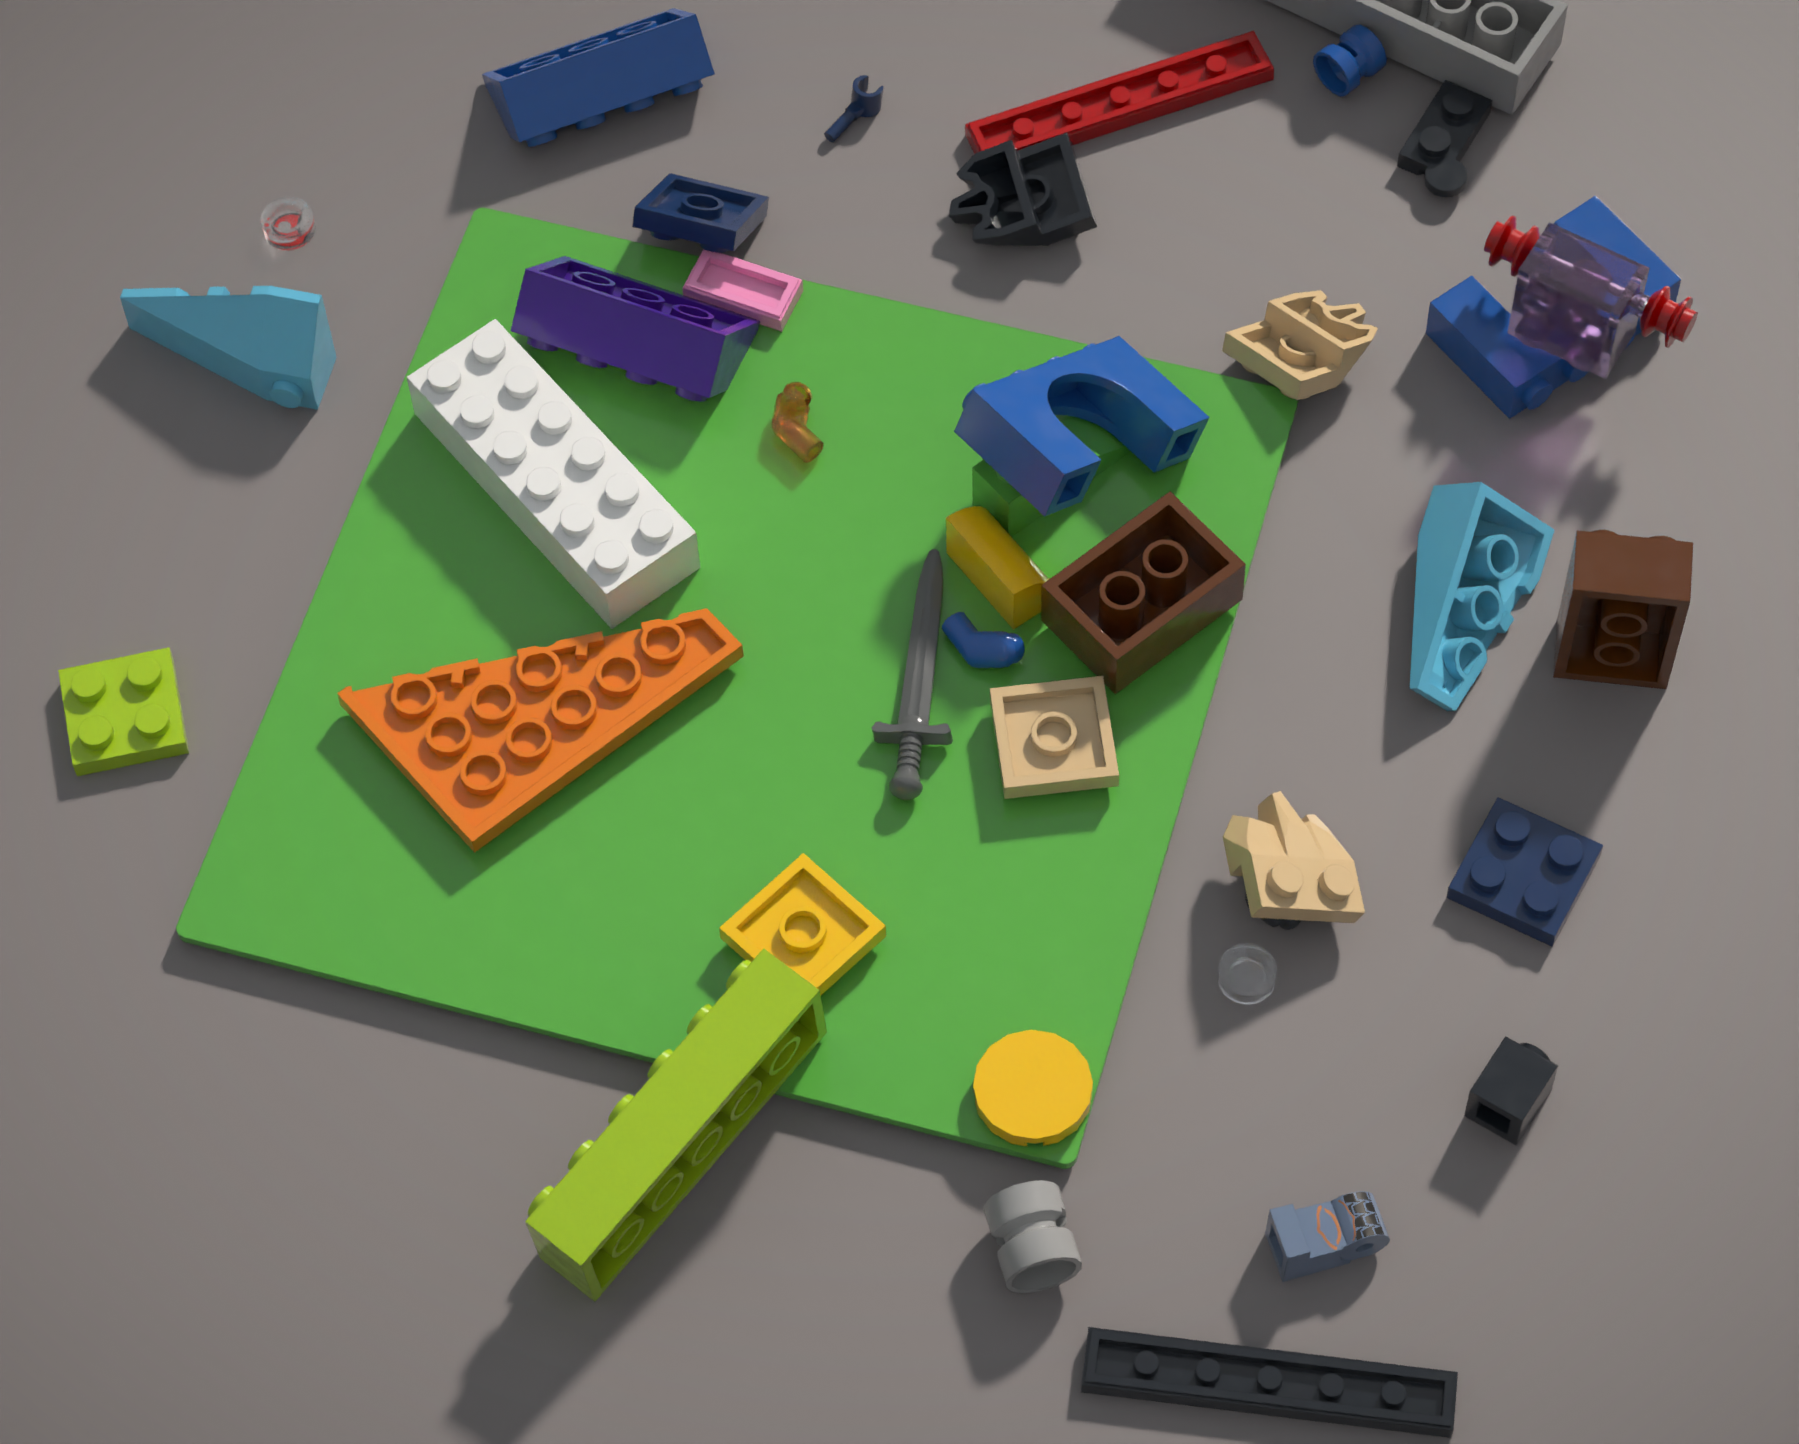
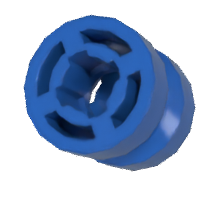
[1313,24,1387,96]

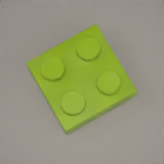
[58,647,189,776]

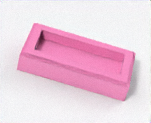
[683,249,803,332]

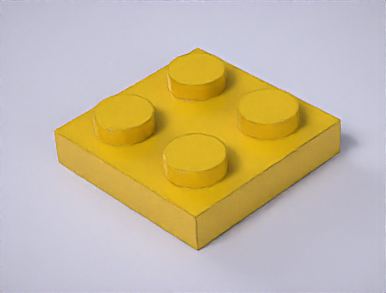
[719,853,886,996]

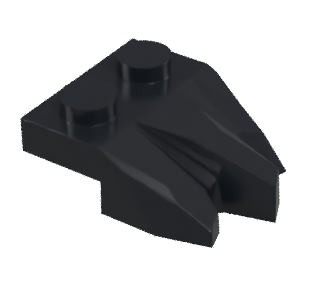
[949,133,1097,246]

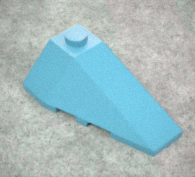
[120,286,337,410]
[1409,482,1555,711]

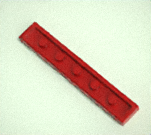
[965,30,1275,154]

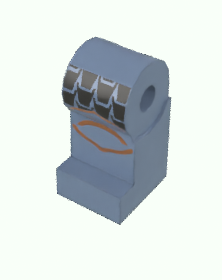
[1265,1191,1390,1282]

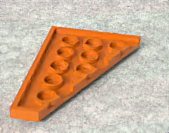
[337,608,744,853]

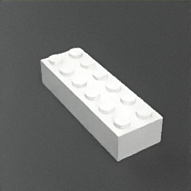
[407,319,700,629]

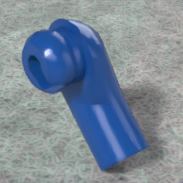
[942,612,1025,668]

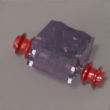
[1484,216,1698,379]

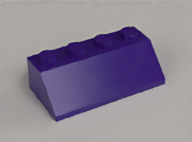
[510,256,760,402]

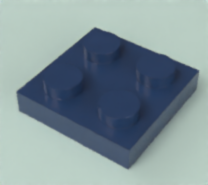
[632,173,769,253]
[1446,797,1603,947]

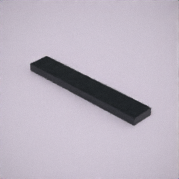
[1081,1327,1458,1438]

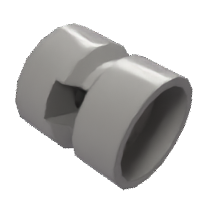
[984,1180,1082,1293]

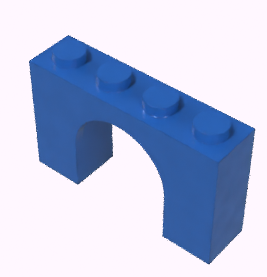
[1426,196,1681,419]
[954,336,1210,516]

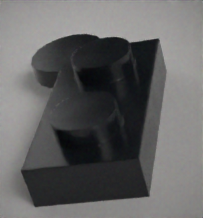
[1397,80,1492,197]

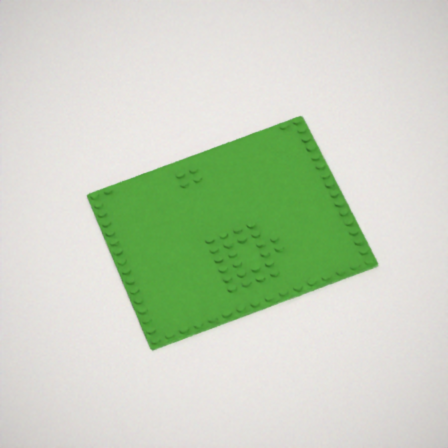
[176,208,1298,1169]

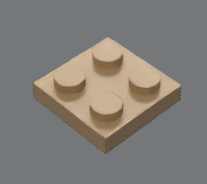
[990,676,1119,799]

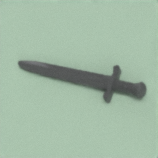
[871,549,953,800]

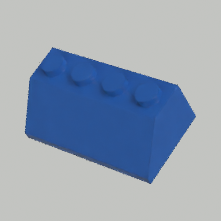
[482,8,715,147]

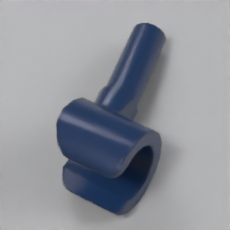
[824,75,884,142]

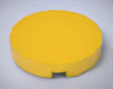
[973,1030,1093,1146]

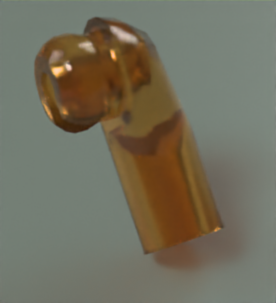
[771,382,824,463]

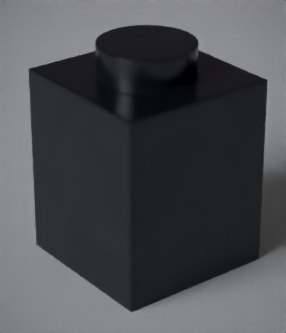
[1464,1036,1558,1146]

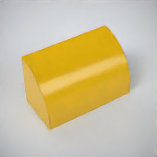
[946,506,1049,630]

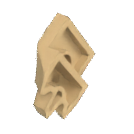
[1222,290,1378,400]
[1223,791,1365,923]

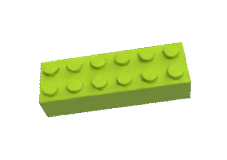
[525,948,827,1302]

